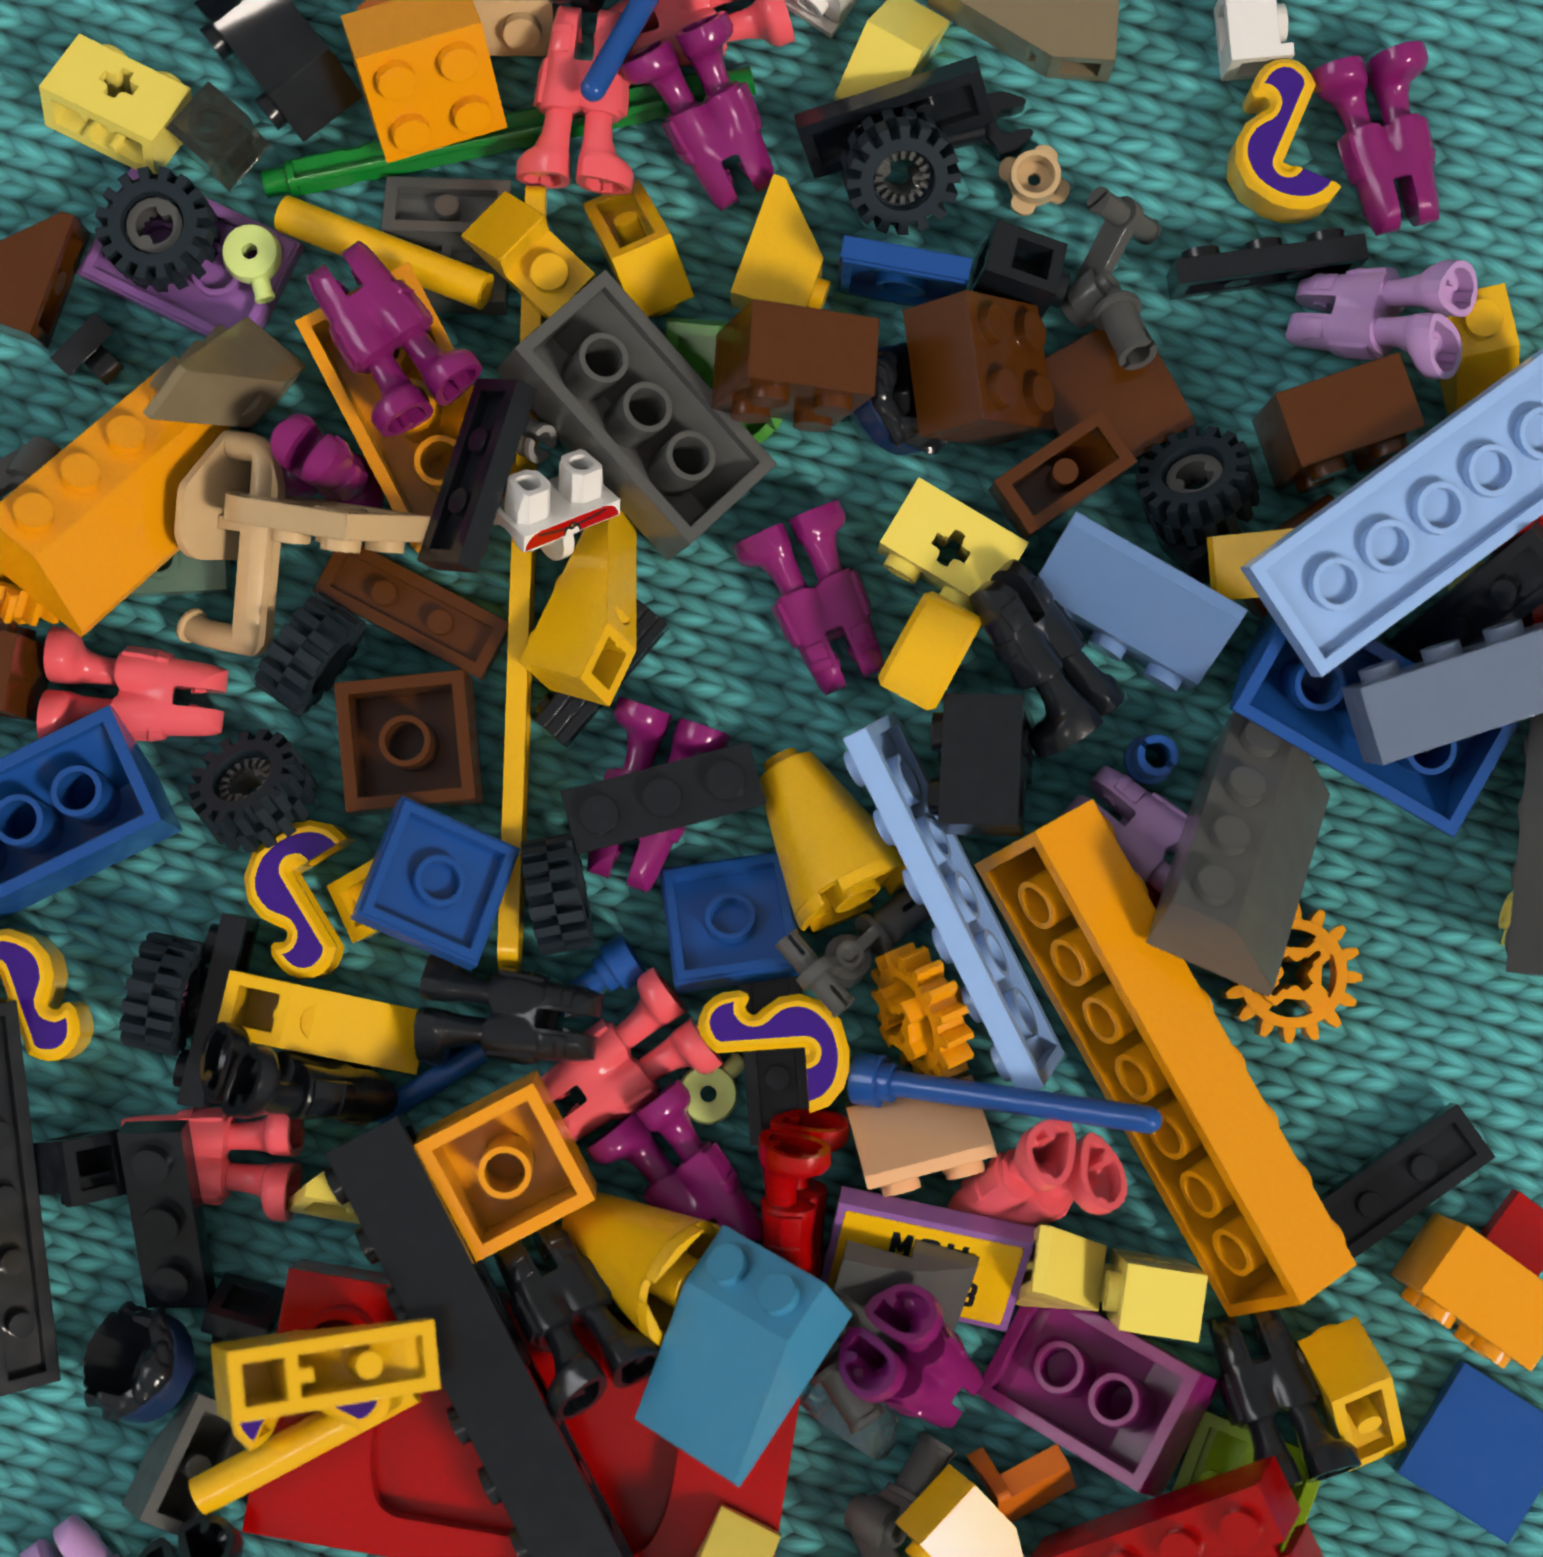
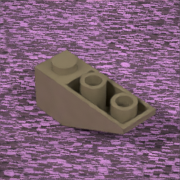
[927,0,1119,82]
[142,316,306,428]

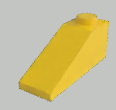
[211,1318,441,1424]

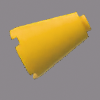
[759,748,906,932]
[562,1191,722,1348]

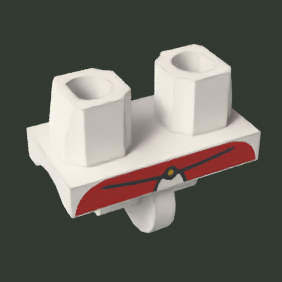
[493,449,621,561]

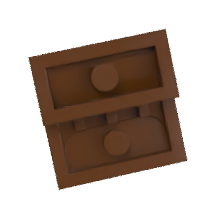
[1045,328,1197,458]

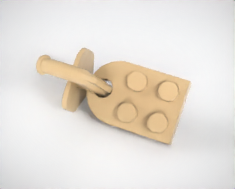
[174,429,431,657]

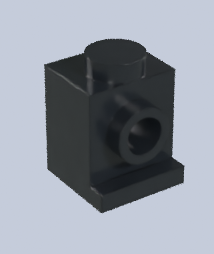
[969,219,1071,319]
[33,1129,127,1207]

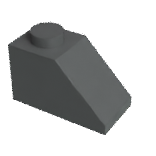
[122,1392,244,1535]

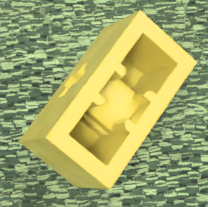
[39,33,194,174]
[877,477,1029,612]
[1100,1248,1208,1343]

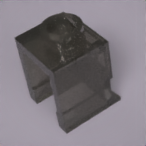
[166,81,270,192]

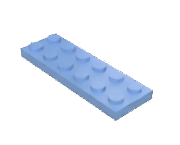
[1240,348,1543,677]
[843,711,1065,1090]

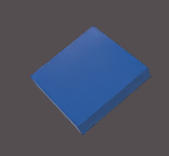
[837,235,973,307]
[350,796,520,971]
[660,852,799,994]
[1392,1359,1543,1544]

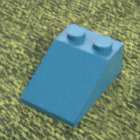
[635,1225,853,1487]

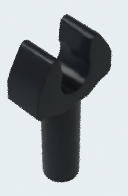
[948,91,1033,161]

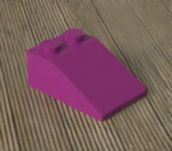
[977,1306,1219,1497]

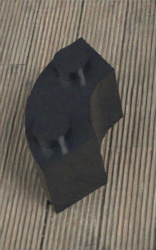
[194,0,363,142]

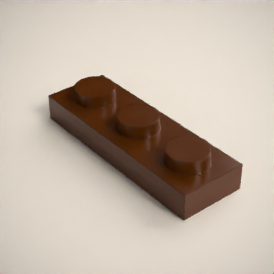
[313,545,508,682]

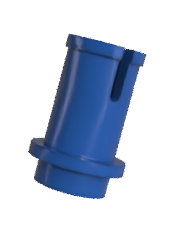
[1123,734,1179,785]

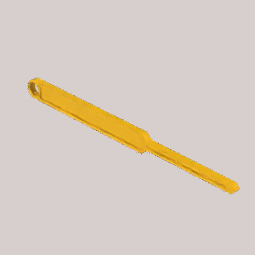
[497,185,547,970]

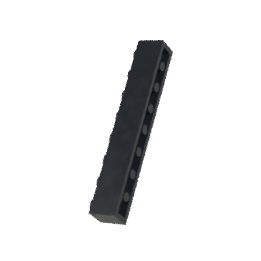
[324,1112,635,1557]

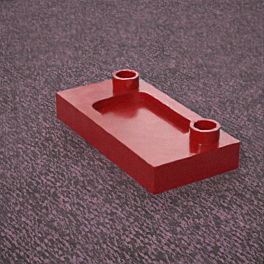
[242,1259,801,1557]

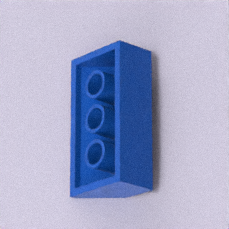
[1229,611,1519,837]
[0,705,183,920]

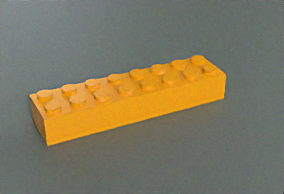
[974,799,1357,1317]

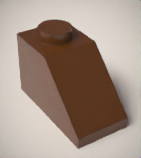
[0,212,91,349]
[988,408,1137,541]

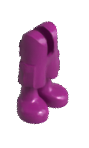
[620,11,775,211]
[1311,41,1440,236]
[306,240,482,437]
[270,414,384,508]
[732,500,884,695]
[587,697,731,893]
[586,1079,764,1244]
[838,1284,984,1428]

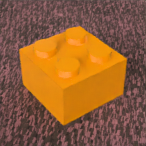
[340,0,508,163]
[414,1069,597,1262]
[1389,1212,1543,1371]

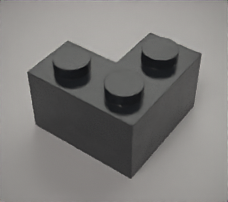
[927,693,1035,837]

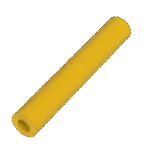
[274,195,494,310]
[188,1393,421,1516]

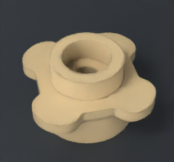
[998,145,1070,216]

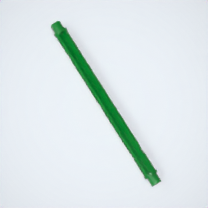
[261,66,755,198]

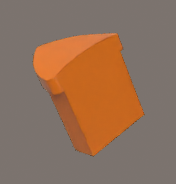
[966,1443,1076,1523]

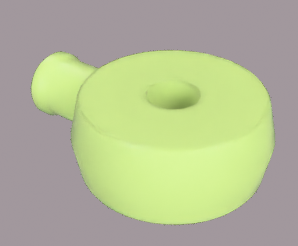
[222,224,282,304]
[681,1052,744,1125]

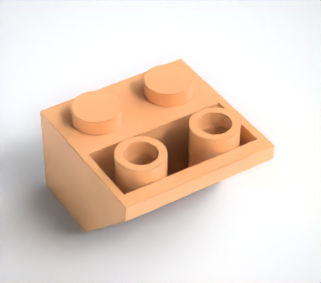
[845,1072,997,1197]

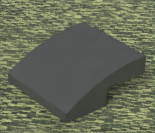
[381,176,512,315]
[832,1239,979,1353]

